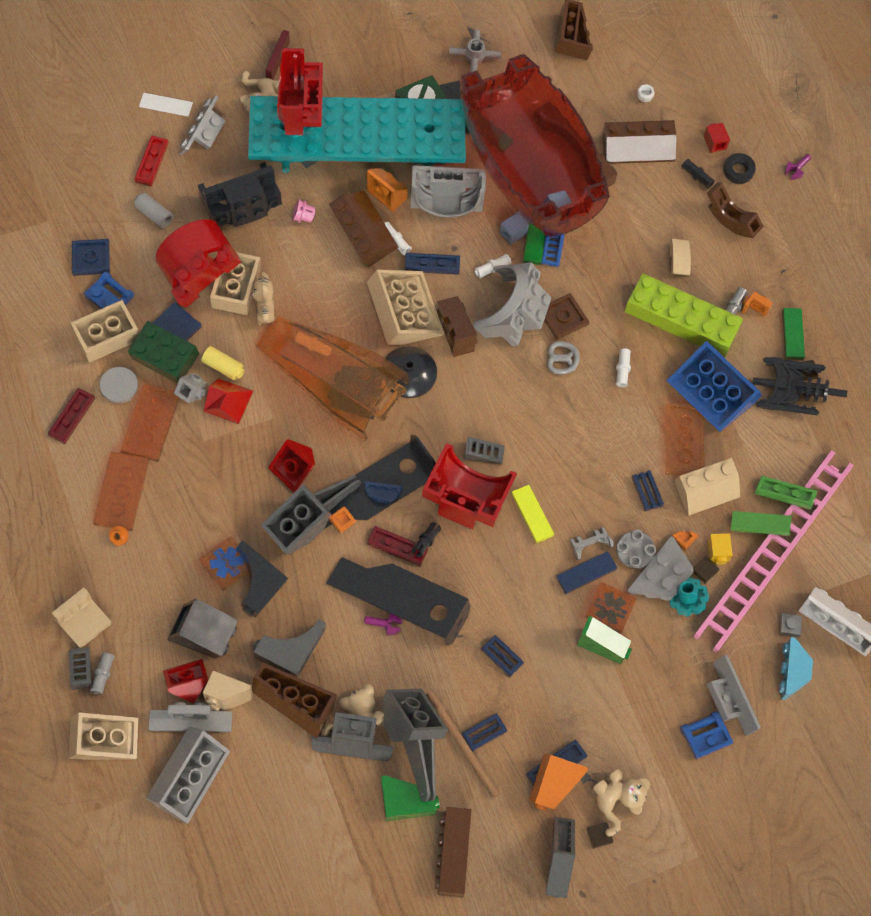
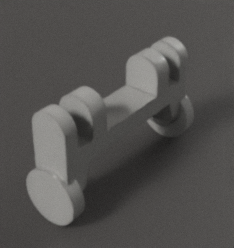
[569,527,614,560]

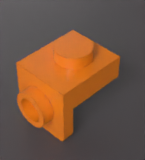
[742,291,773,316]

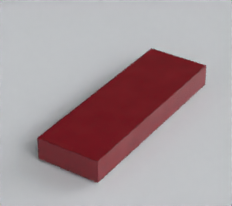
[265,30,290,80]
[48,388,95,444]
[367,526,429,567]

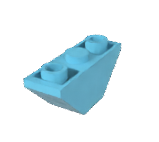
[779,637,813,700]

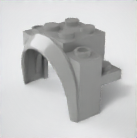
[410,165,486,217]
[474,262,551,346]

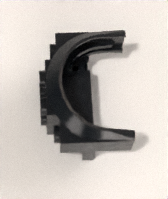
[197,162,282,227]

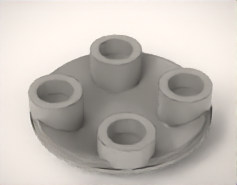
[616,530,656,568]

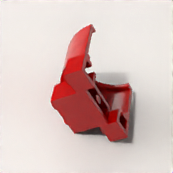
[155,219,242,308]
[421,443,517,530]

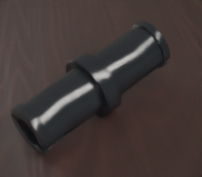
[681,159,715,189]
[411,522,441,557]

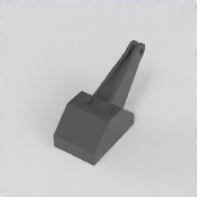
[261,475,361,555]
[383,689,448,802]

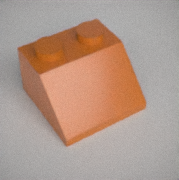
[367,168,408,212]

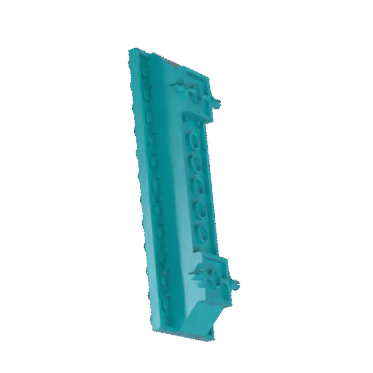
[248,96,466,173]

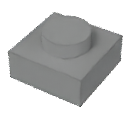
[779,613,802,637]

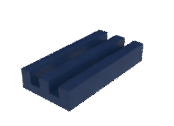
[632,470,664,511]
[481,635,524,677]
[462,713,507,752]

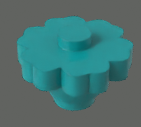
[669,578,709,617]

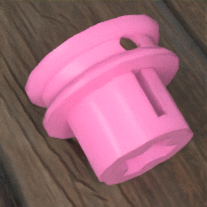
[292,199,315,223]

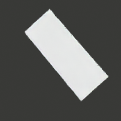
[139,93,193,117]

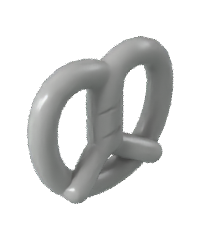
[547,341,580,375]

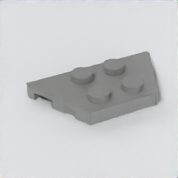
[627,536,693,601]

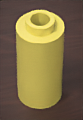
[202,346,245,380]

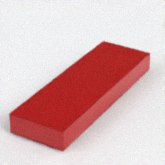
[134,135,169,186]

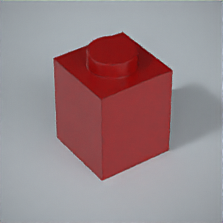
[704,123,730,153]

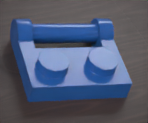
[84,271,134,309]
[680,711,734,760]

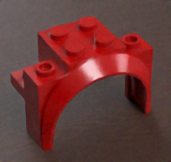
[277,48,323,135]

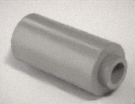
[134,193,174,229]

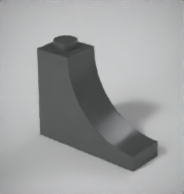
[253,619,326,677]
[546,816,575,898]

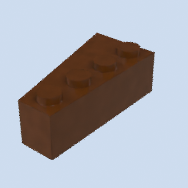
[252,662,337,738]

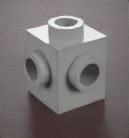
[174,373,207,403]

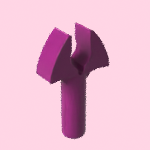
[785,154,811,180]
[364,613,402,636]

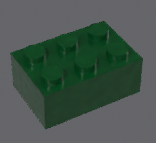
[128,320,199,383]

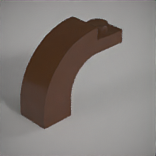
[707,182,764,238]

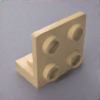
[52,587,112,648]

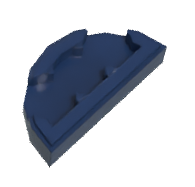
[364,481,403,503]

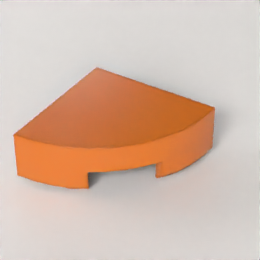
[672,531,698,550]

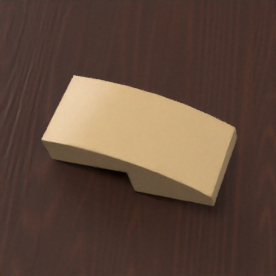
[670,239,691,276]

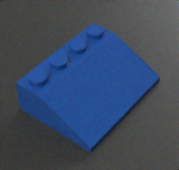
[666,341,762,432]

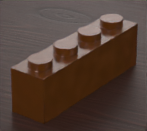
[434,807,471,898]

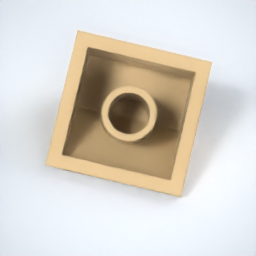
[203,671,253,711]

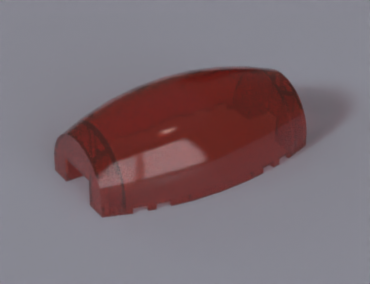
[459,54,610,237]

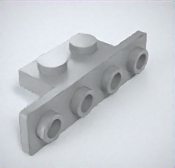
[178,95,226,156]
[707,655,761,736]
[149,702,232,732]

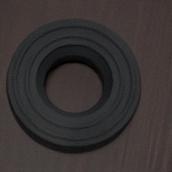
[723,153,756,184]

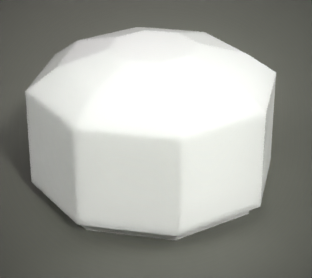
[637,84,655,102]

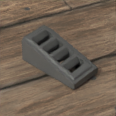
[465,437,505,464]
[69,647,93,690]

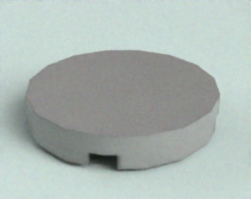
[100,367,138,403]

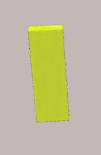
[511,485,554,543]

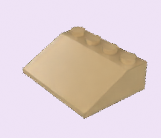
[367,270,444,345]

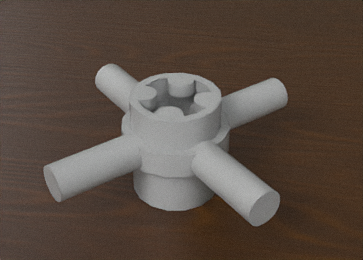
[449,30,501,76]

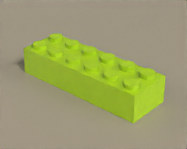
[625,273,743,358]

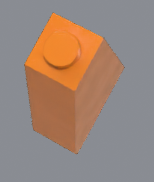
[529,753,588,811]

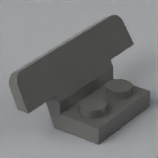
[312,712,393,761]

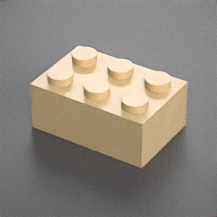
[210,252,261,316]
[70,300,139,363]

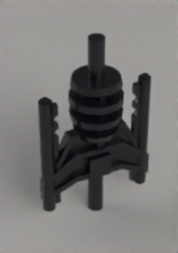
[752,357,848,416]

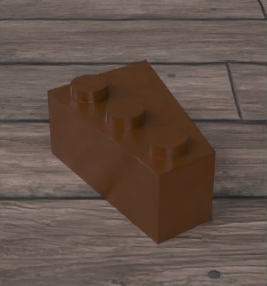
[555,0,593,60]
[436,296,477,357]

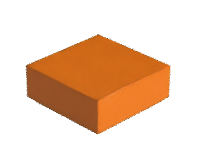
[329,506,356,534]

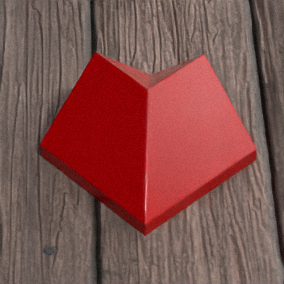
[204,378,253,424]
[268,439,315,493]
[163,659,208,704]

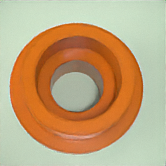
[109,526,129,546]

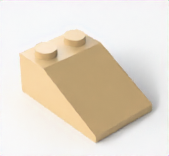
[68,713,138,760]

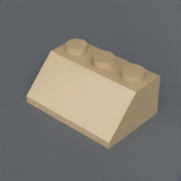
[674,458,741,516]

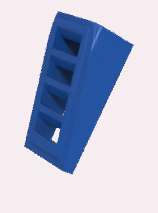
[541,228,565,267]

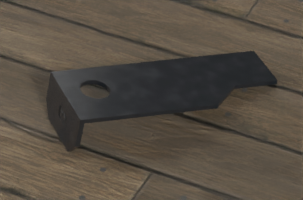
[322,435,436,529]
[327,557,471,646]

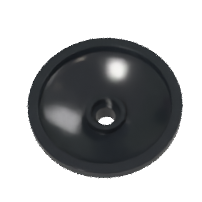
[381,346,437,398]

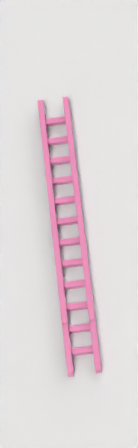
[694,450,854,653]

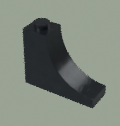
[235,540,288,618]

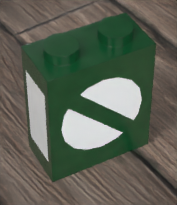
[395,75,447,99]

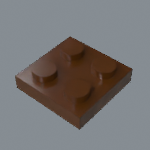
[544,293,589,340]

